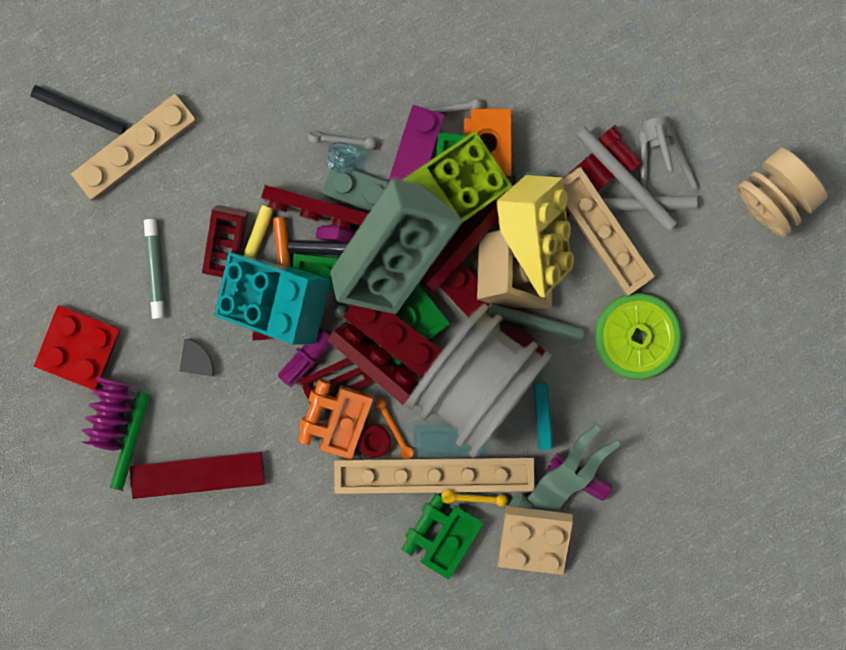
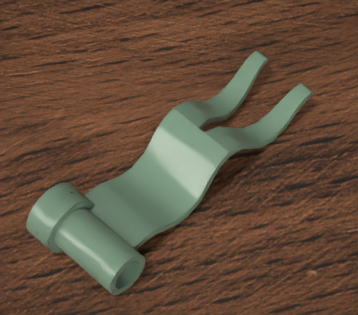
[508,423,622,512]

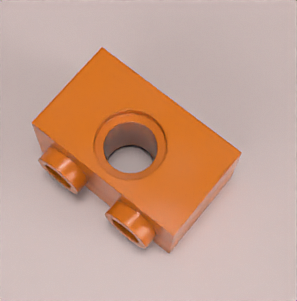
[464,109,511,179]

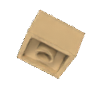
[477,230,552,309]

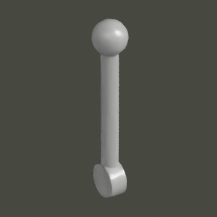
[420,99,483,114]
[308,131,377,150]

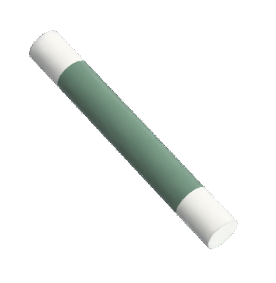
[143,219,165,319]

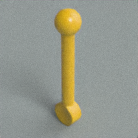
[442,490,508,507]

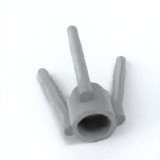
[639,117,698,190]

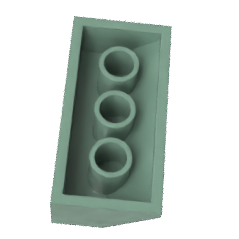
[330,178,461,314]

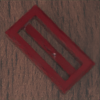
[299,358,373,403]

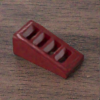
[202,205,248,278]

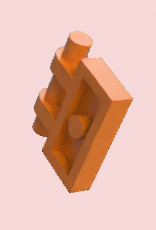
[297,379,373,459]

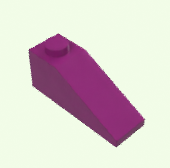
[386,105,445,187]

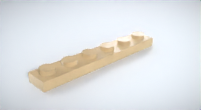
[334,457,534,494]

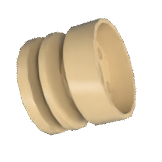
[736,147,827,238]

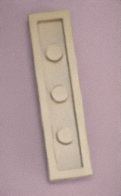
[70,93,197,201]
[563,167,655,296]

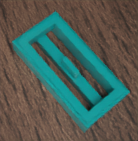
[533,382,553,451]

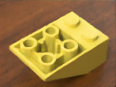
[497,175,574,297]

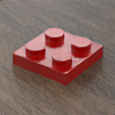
[33,305,122,390]

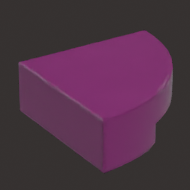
[315,225,356,242]

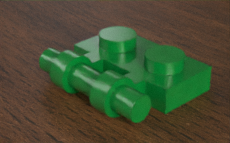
[401,493,484,580]

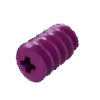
[81,377,136,451]

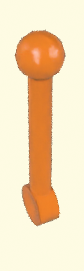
[374,397,414,459]

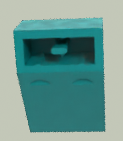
[214,252,331,345]

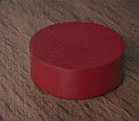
[358,424,391,458]

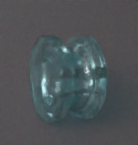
[325,142,358,173]

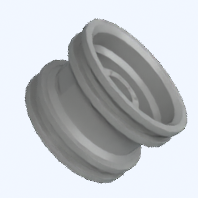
[406,303,552,458]

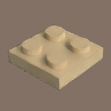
[497,506,573,575]

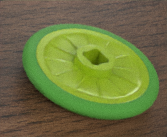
[595,293,681,380]

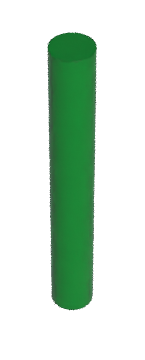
[110,391,151,491]

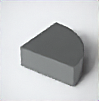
[179,339,214,376]

